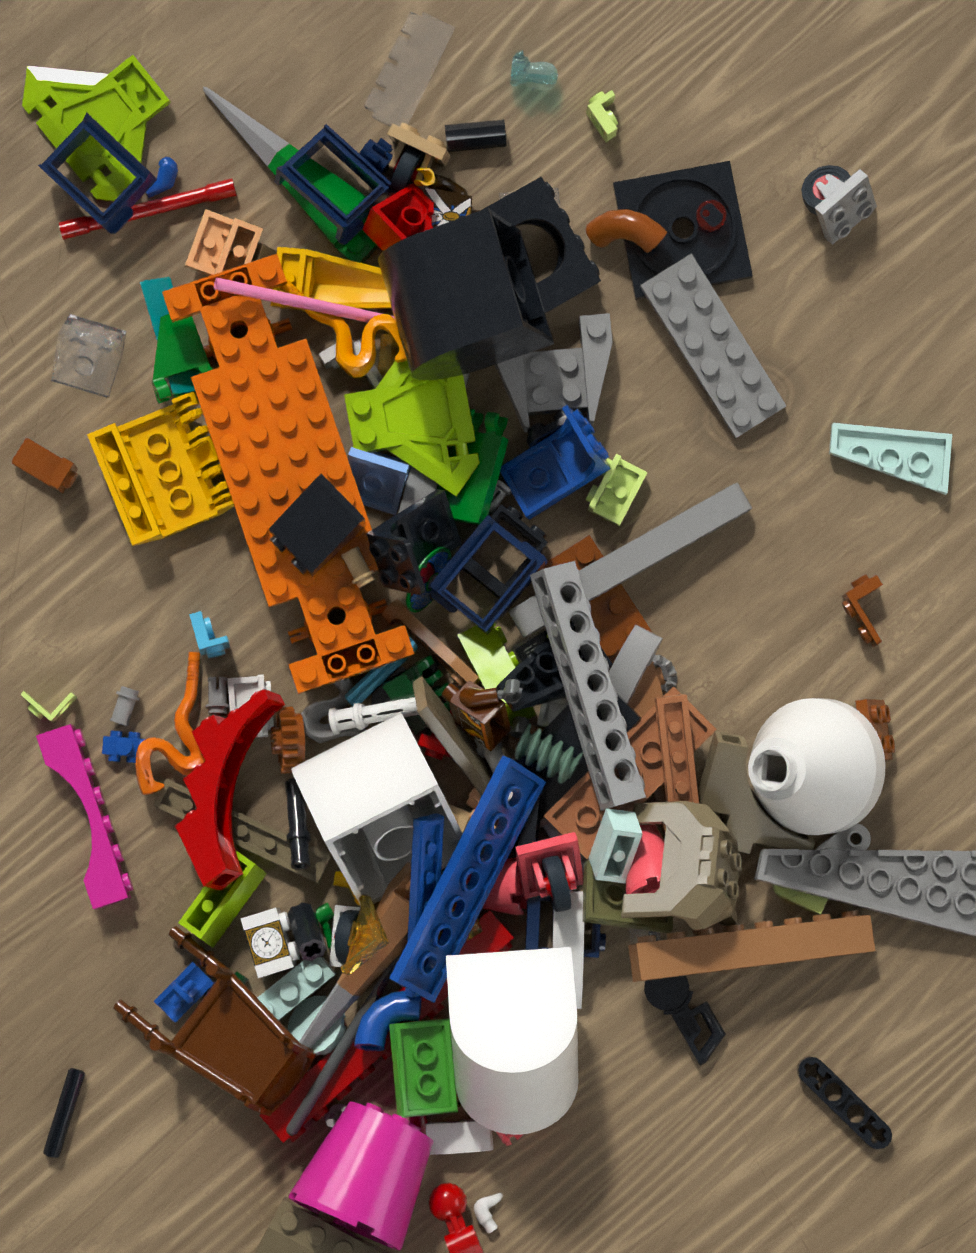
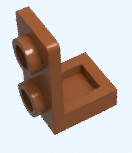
[12,438,78,494]
[842,574,883,647]

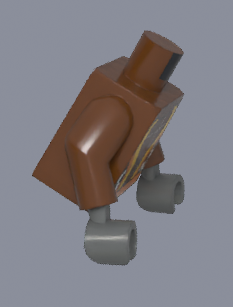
[442,679,529,751]

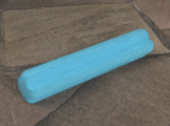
[345,637,418,706]

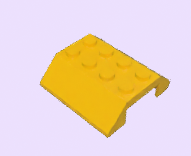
[87,392,235,546]

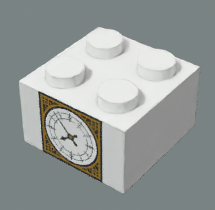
[241,908,301,978]

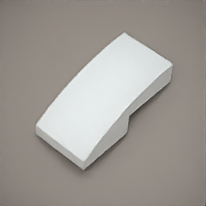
[426,1119,493,1155]

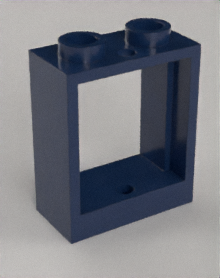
[525,896,606,958]

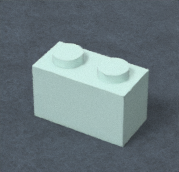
[589,808,643,884]

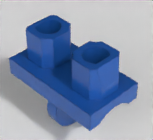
[154,962,214,1023]

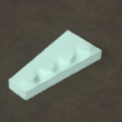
[829,423,952,495]

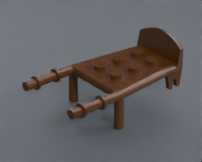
[113,926,316,1116]

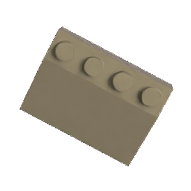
[255,1196,389,1253]

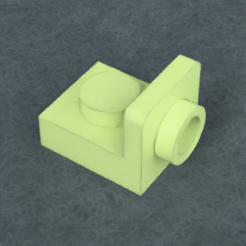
[586,90,618,142]

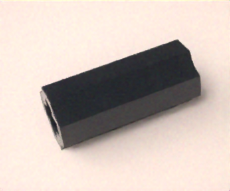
[445,119,507,152]
[288,902,326,961]

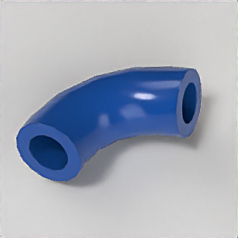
[354,991,422,1051]

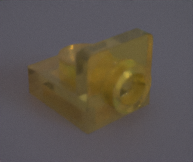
[378,333,398,375]

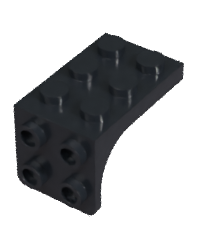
[366,489,462,595]

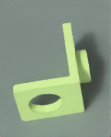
[21,691,77,723]

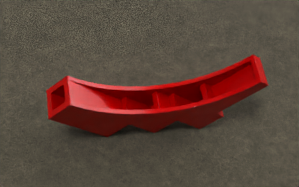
[175,689,285,891]

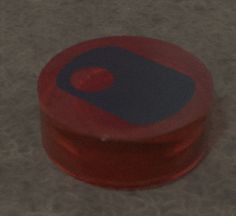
[696,200,726,231]

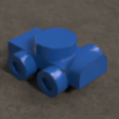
[102,731,146,763]

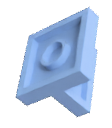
[347,447,411,515]

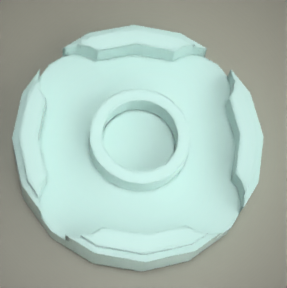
[288,996,346,1055]

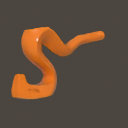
[136,652,205,795]

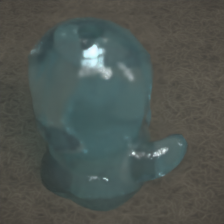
[510,50,558,91]

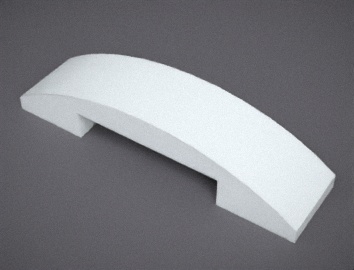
[553,891,584,1009]

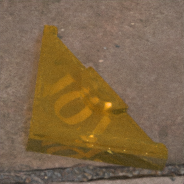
[341,894,389,975]

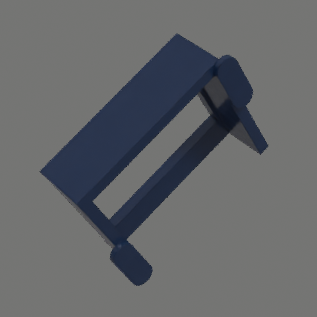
[38,112,157,234]
[274,124,392,245]
[430,515,547,635]

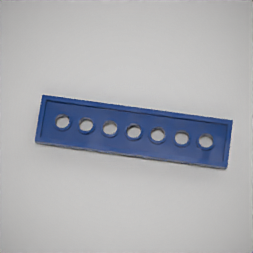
[389,756,546,1003]

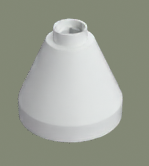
[748,698,886,835]

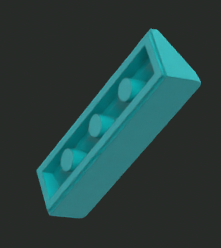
[140,277,198,398]

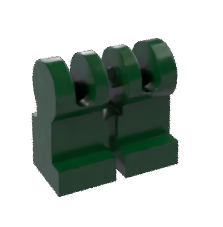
[382,655,451,735]

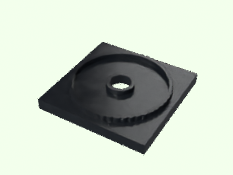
[613,161,753,300]

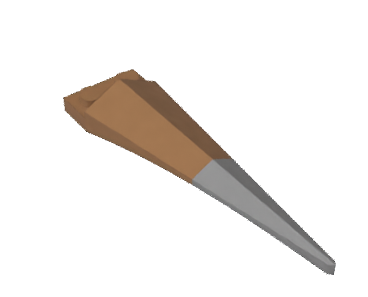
[299,862,411,1048]

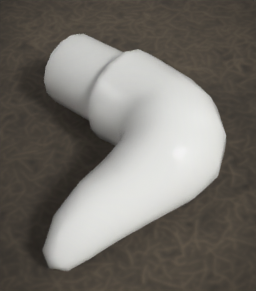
[474,1193,503,1234]

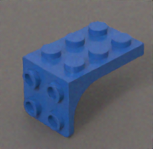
[500,405,611,520]

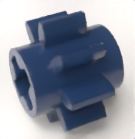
[359,138,393,175]

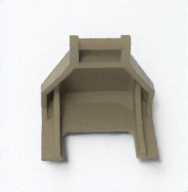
[621,801,742,930]

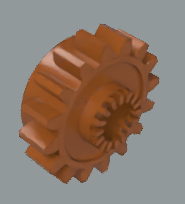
[270,706,305,774]

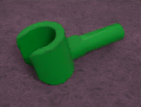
[315,903,334,948]

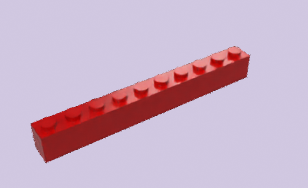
[259,910,514,1143]

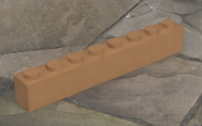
[628,910,876,982]

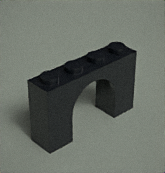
[482,176,601,314]

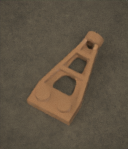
[382,599,483,689]

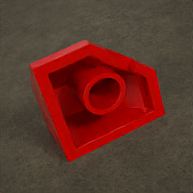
[362,183,434,251]

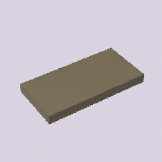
[413,676,491,796]

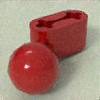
[428,1183,484,1253]

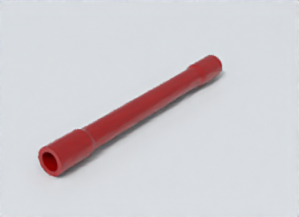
[59,178,237,240]

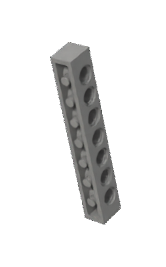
[530,561,646,810]

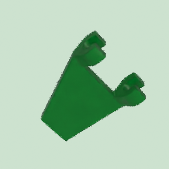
[152,314,213,404]

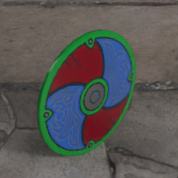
[406,547,452,613]

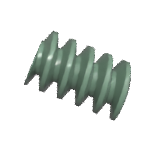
[515,723,584,784]

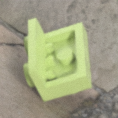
[586,454,648,527]

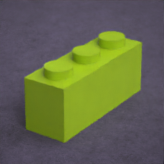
[178,850,267,948]

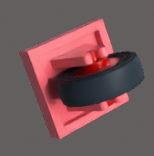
[515,832,583,912]

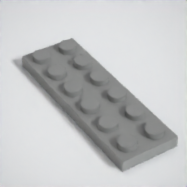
[640,254,786,438]

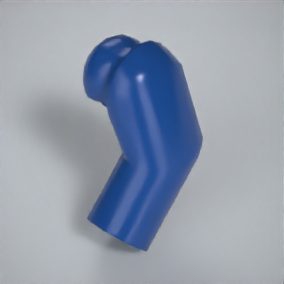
[146,157,178,198]

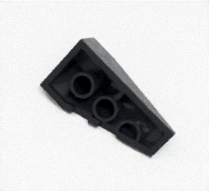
[497,621,613,712]

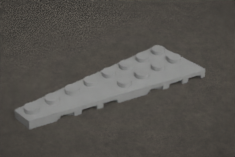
[754,849,976,937]

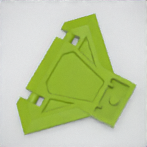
[22,55,171,204]
[344,361,480,496]

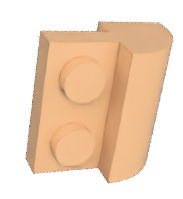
[185,209,263,276]

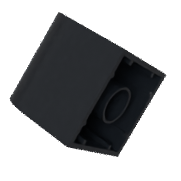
[378,208,554,380]

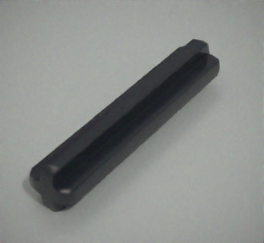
[43,1068,85,1158]

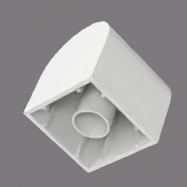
[291,713,463,909]
[446,947,579,1135]

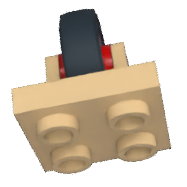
[387,122,451,194]

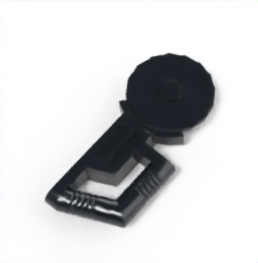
[644,976,726,1066]

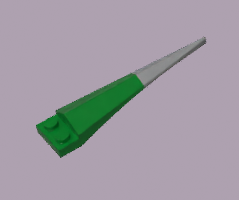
[203,87,379,263]

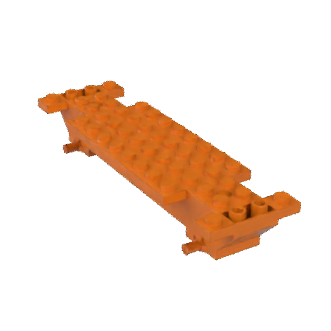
[162,254,415,694]

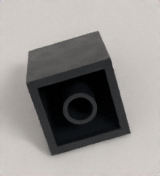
[269,473,366,576]

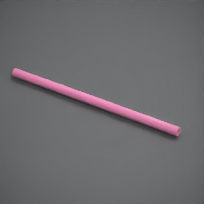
[214,278,395,323]

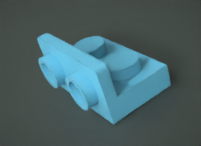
[189,611,230,658]

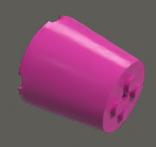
[288,1101,434,1251]

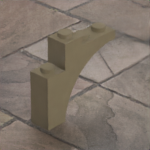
[698,731,815,854]

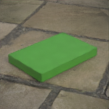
[389,1019,458,1118]

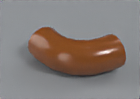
[586,209,667,253]

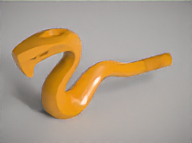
[280,279,407,378]

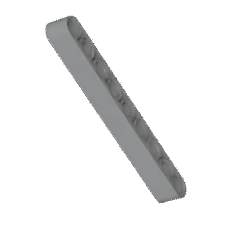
[508,482,753,638]

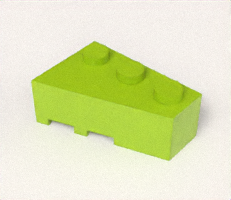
[457,626,536,726]

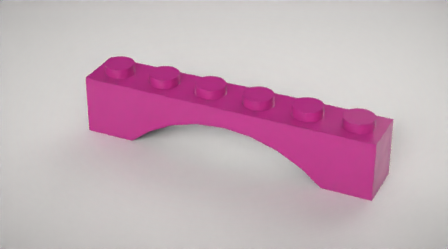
[36,724,134,910]

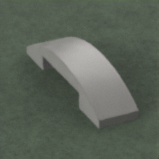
[609,625,663,704]

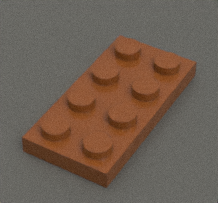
[543,535,653,664]

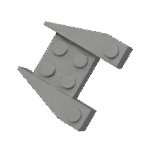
[495,313,613,433]

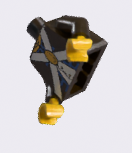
[414,168,481,228]

